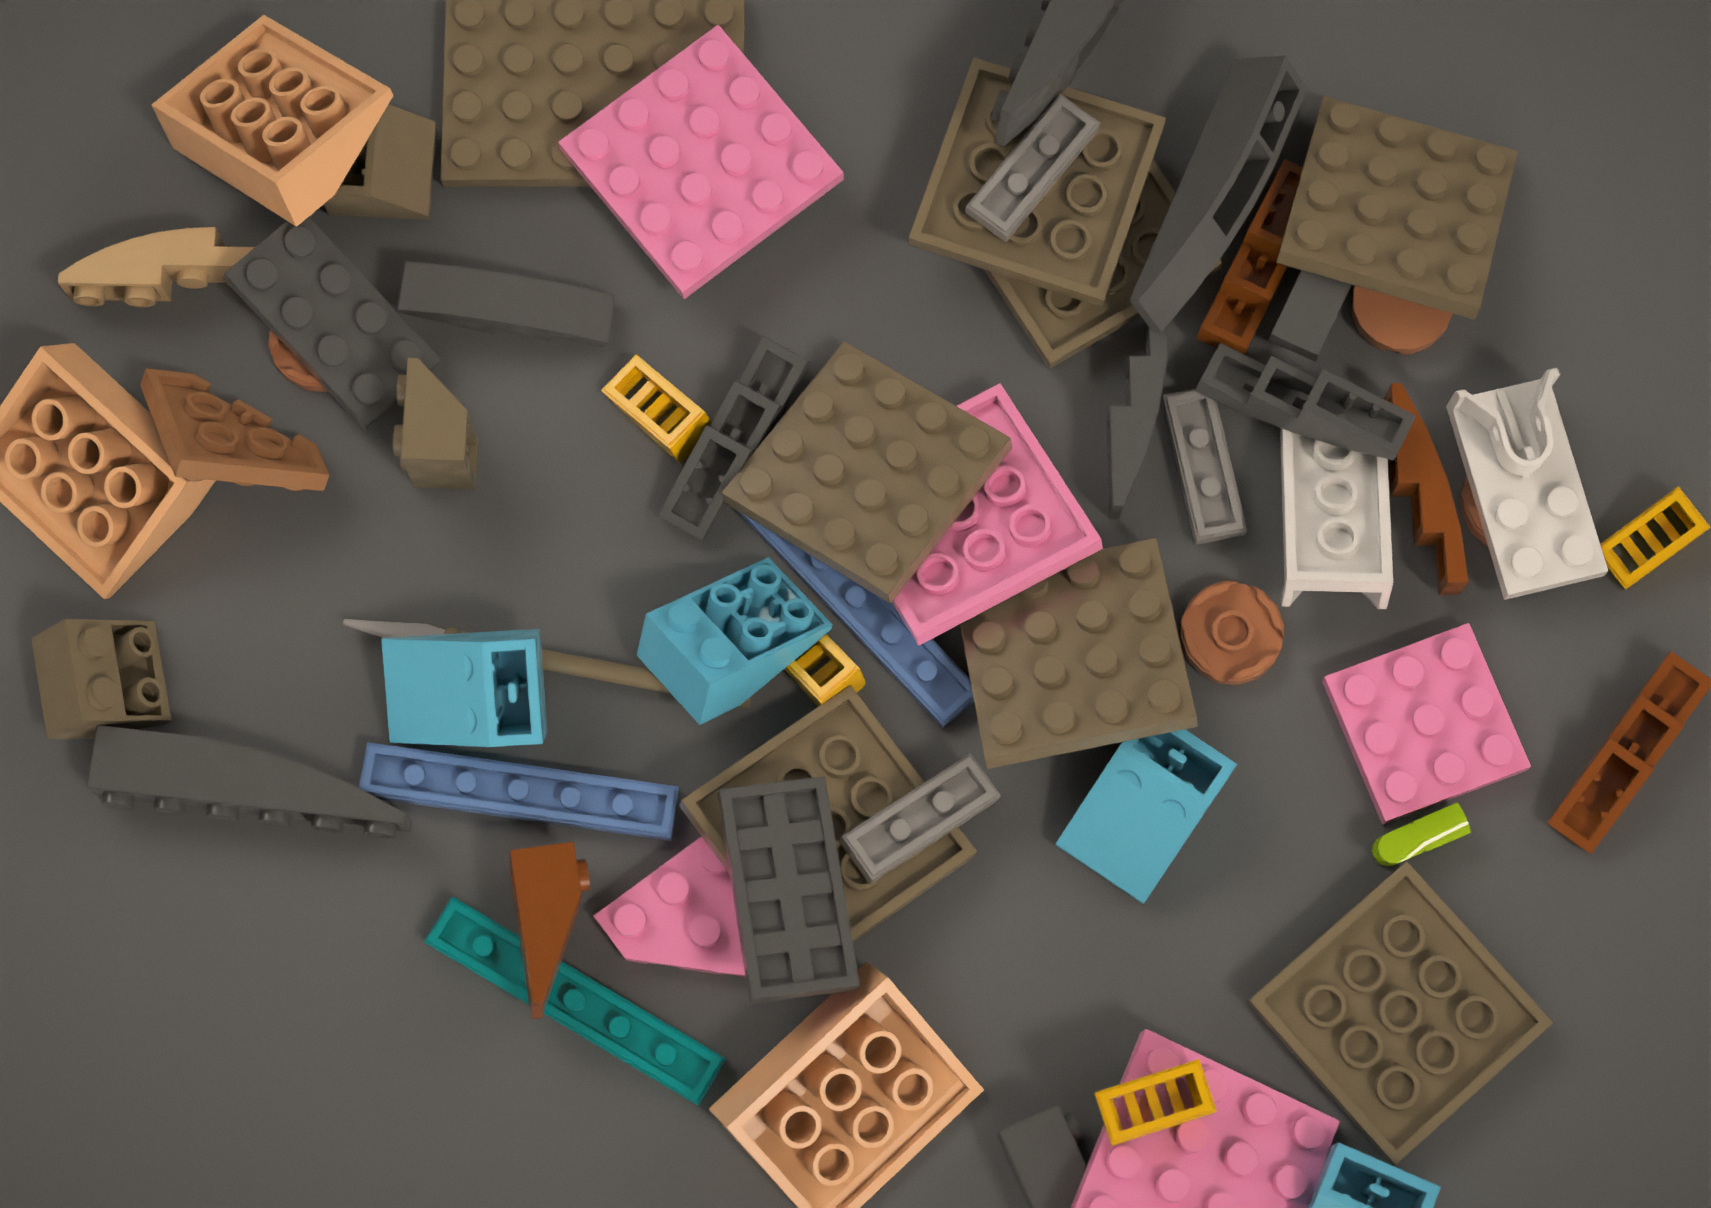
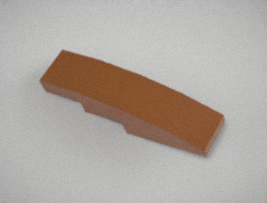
[1196,159,1303,355]
[1383,383,1469,595]
[1547,651,1711,854]

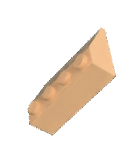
[151,15,393,227]
[0,343,215,599]
[708,962,984,1208]

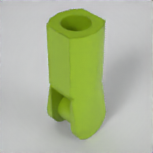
[1371,802,1471,866]

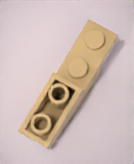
[58,227,255,307]

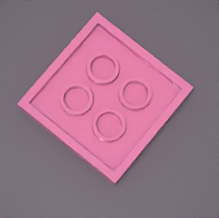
[1322,623,1531,825]

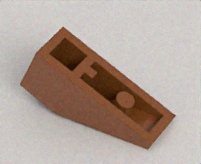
[509,842,590,1019]

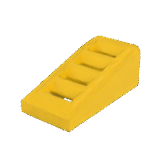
[601,354,712,463]
[1600,486,1711,590]
[784,634,866,707]
[1094,1059,1217,1146]

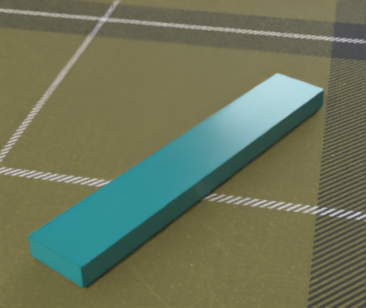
[424,896,726,1107]

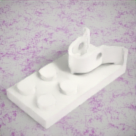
[1446,368,1608,600]
[1280,428,1393,609]

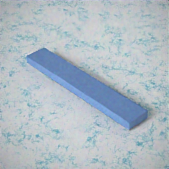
[735,509,974,729]
[359,742,680,841]

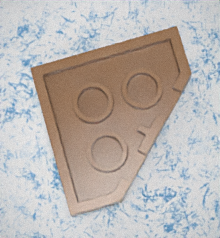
[140,368,330,491]

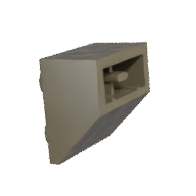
[324,104,437,220]
[393,358,479,489]
[31,619,171,739]

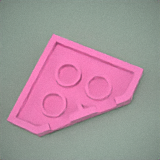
[594,836,746,977]

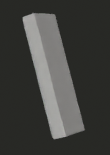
[965,94,1101,243]
[1161,389,1247,545]
[839,753,1001,885]

